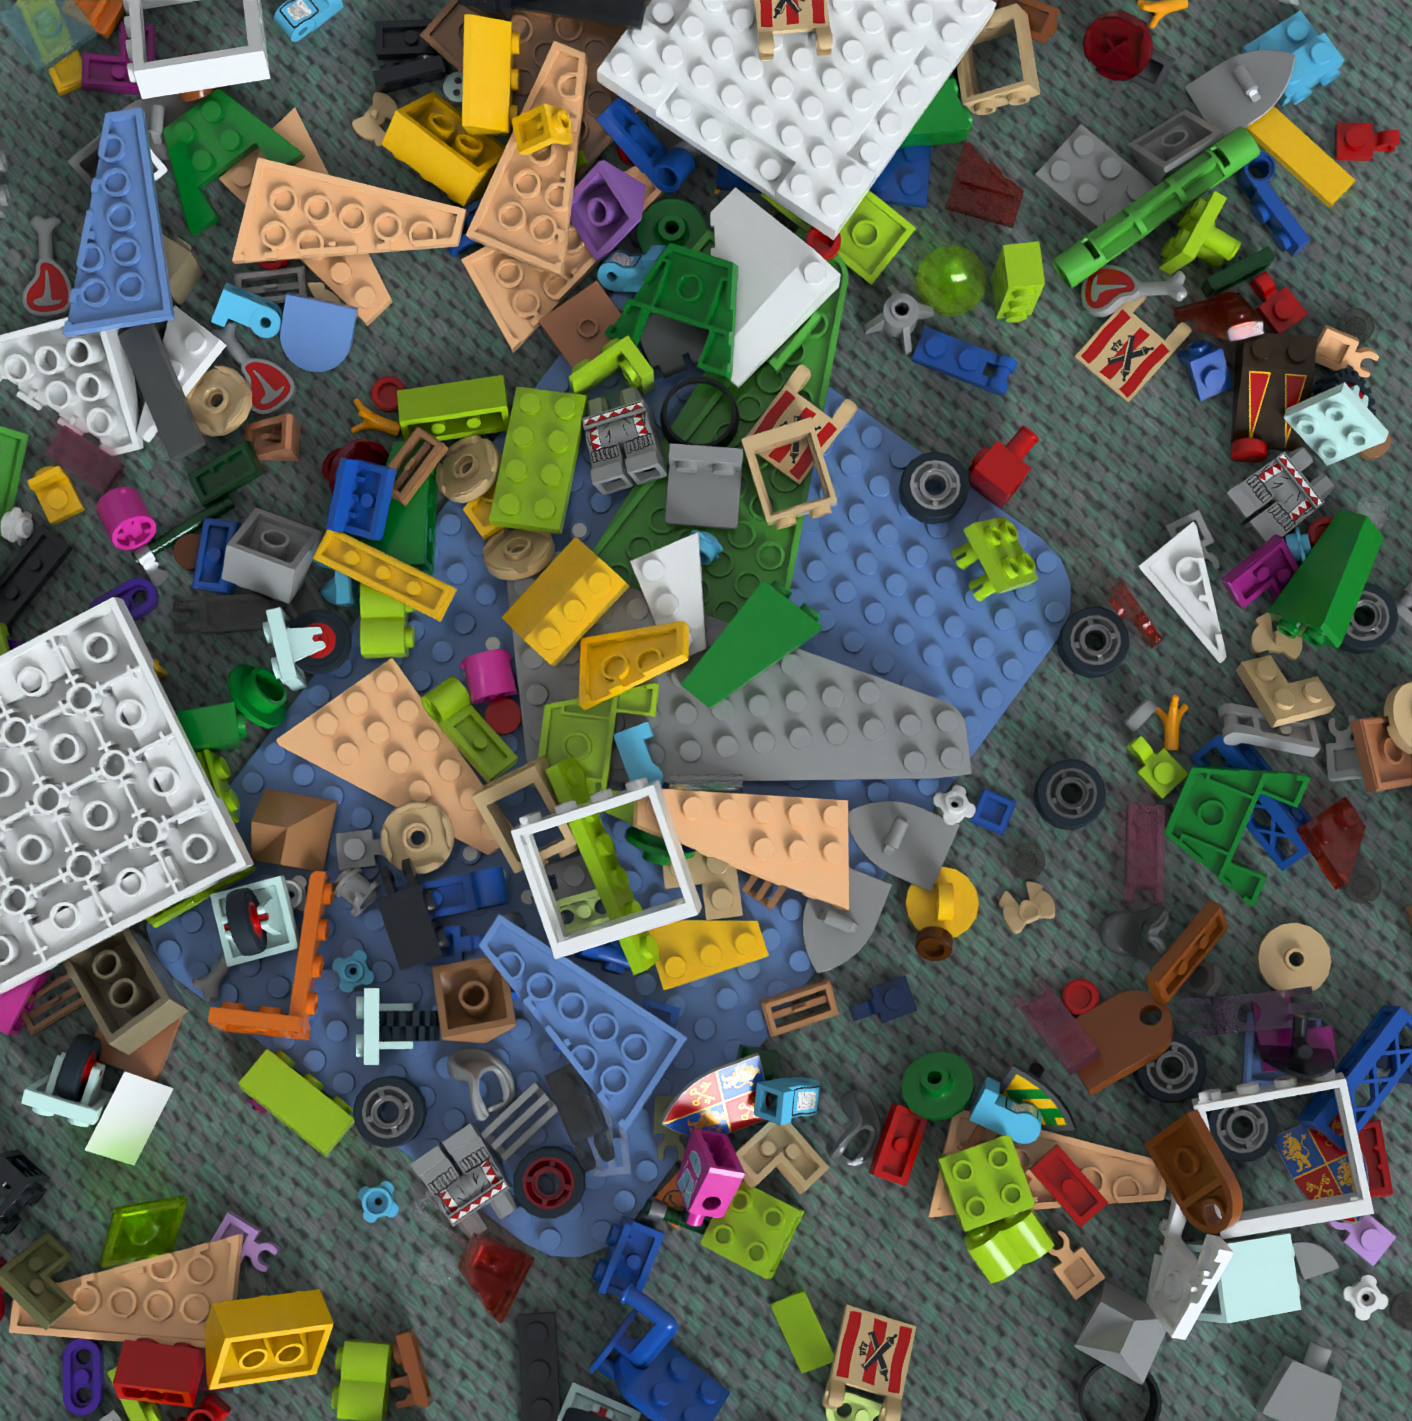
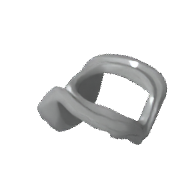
[447,1047,516,1121]

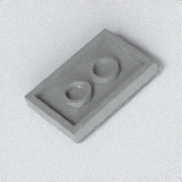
[1034,124,1155,229]

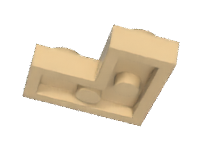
[1236,655,1336,728]
[662,850,743,921]
[736,1121,830,1194]

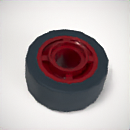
[513,1146,585,1219]

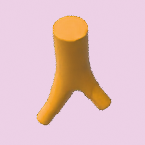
[1137,0,1188,29]
[351,398,401,437]
[1154,695,1189,751]

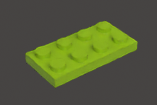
[761,190,916,285]
[489,386,588,535]

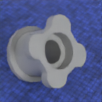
[334,867,382,917]

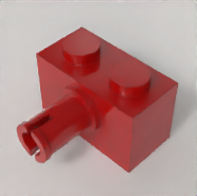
[968,425,1039,509]
[113,1338,204,1408]

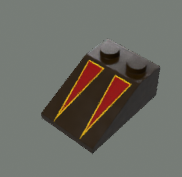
[1231,332,1316,451]

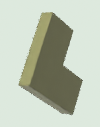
[0,1232,76,1330]

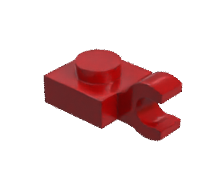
[1335,122,1400,161]
[1248,271,1308,334]

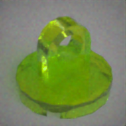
[915,245,987,317]

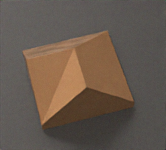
[251,789,338,872]
[432,957,517,1043]

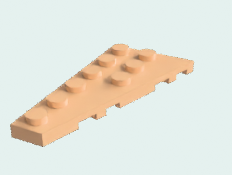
[466,41,589,278]
[219,107,392,326]
[232,157,467,264]
[461,166,664,353]
[633,789,849,911]
[928,1110,1167,1217]
[9,1234,244,1348]

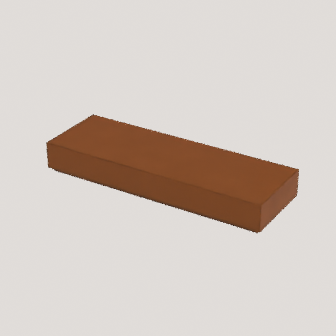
[1145,900,1228,1005]

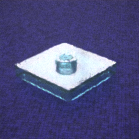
[0,0,98,75]

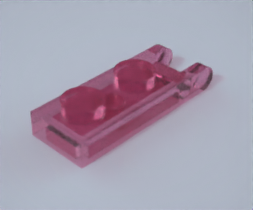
[1125,804,1165,904]
[1012,978,1101,1075]

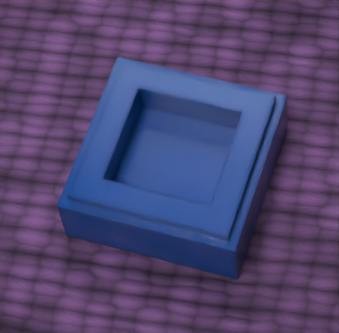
[969,787,1017,836]

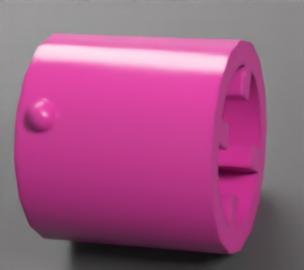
[96,487,156,550]
[460,649,517,704]

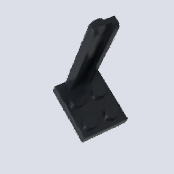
[459,0,648,30]

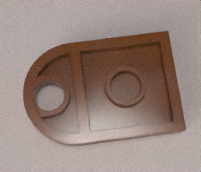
[1052,990,1174,1096]
[1144,1109,1243,1234]

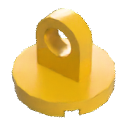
[905,867,979,938]

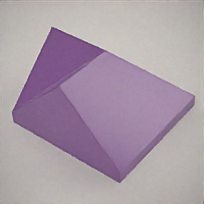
[570,160,646,262]

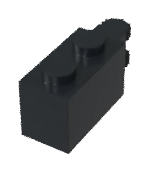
[376,858,450,970]

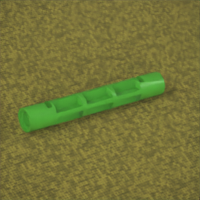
[1051,126,1260,289]

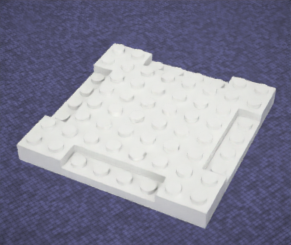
[597,0,997,240]
[0,597,254,995]

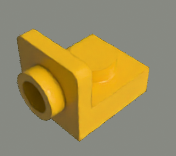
[511,103,573,155]
[27,466,85,526]

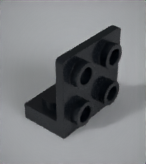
[0,1149,50,1236]

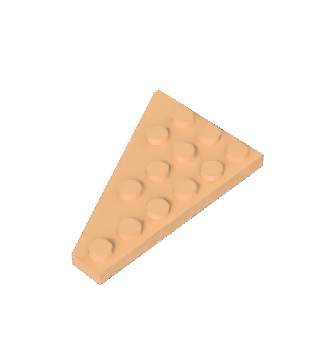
[276,658,514,856]

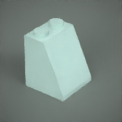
[1184,1232,1301,1323]

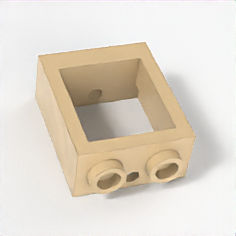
[957,3,1040,115]
[741,417,837,530]
[472,755,579,874]

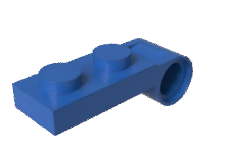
[596,96,695,193]
[1237,152,1310,257]
[397,867,509,918]

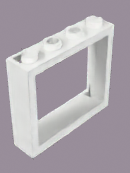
[123,0,270,99]
[511,777,702,959]
[1192,1069,1374,1239]

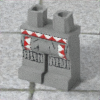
[582,387,669,495]
[1221,447,1335,547]
[410,1123,518,1240]

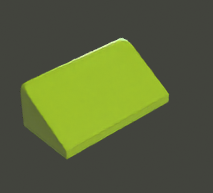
[770,1288,834,1374]

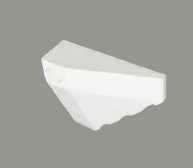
[710,187,841,388]
[0,317,144,457]

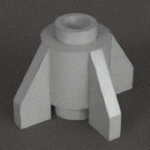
[863,285,934,356]

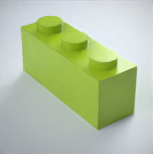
[991,241,1045,323]
[397,375,510,441]
[238,1049,354,1157]

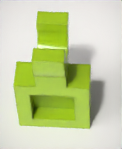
[1125,736,1188,799]

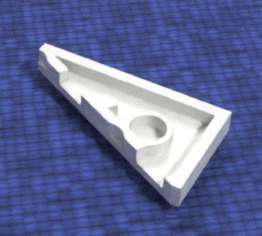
[136,305,227,443]
[1138,522,1227,663]

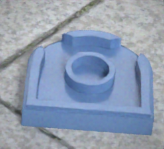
[280,292,358,372]

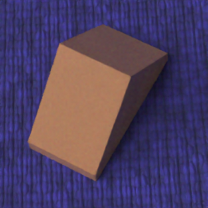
[245,413,301,461]

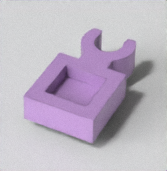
[210,1211,281,1272]
[1327,1215,1396,1266]

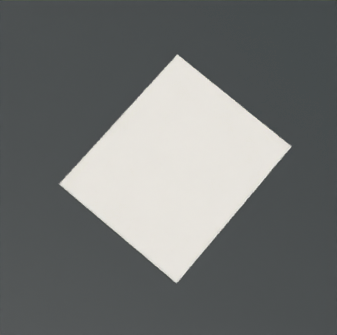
[85,1072,174,1165]

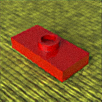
[1358,1120,1393,1198]

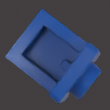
[1177,340,1233,401]

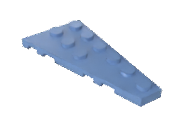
[63,107,175,337]
[478,914,687,1133]

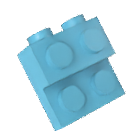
[1241,10,1344,107]

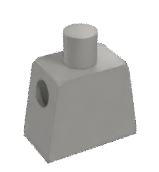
[1255,1342,1342,1421]

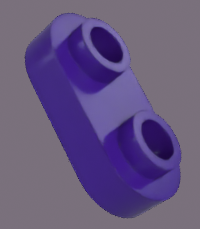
[88,578,159,622]
[62,1338,104,1416]

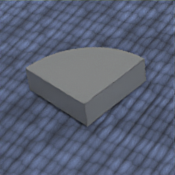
[1292,1241,1339,1280]

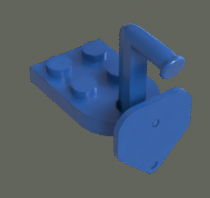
[588,1282,731,1421]

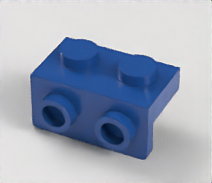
[326,458,397,541]
[592,1215,665,1297]

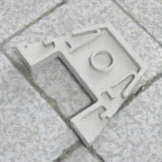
[1146,1186,1233,1340]

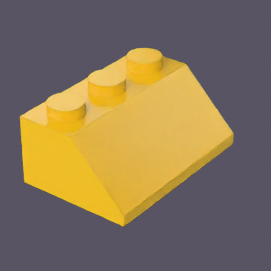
[462,14,521,136]
[381,92,506,207]
[501,536,630,667]
[204,1289,334,1390]

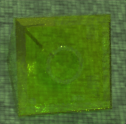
[99,1195,188,1268]

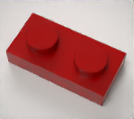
[868,1102,928,1187]
[1029,1144,1108,1228]

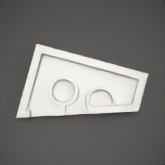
[630,532,708,657]

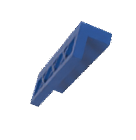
[1190,732,1326,871]
[1296,1005,1412,1151]

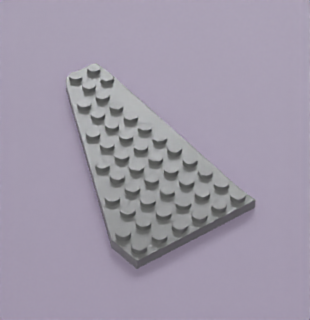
[507,565,972,788]

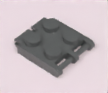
[639,313,709,379]

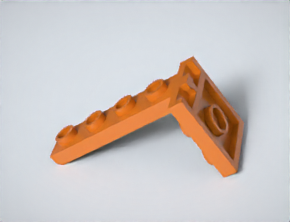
[208,871,335,1041]

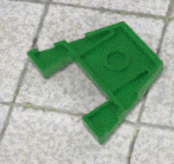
[162,88,305,237]
[604,243,738,379]
[1164,765,1311,907]

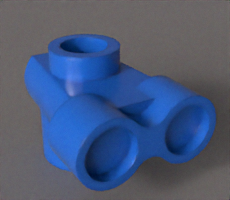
[575,940,631,975]

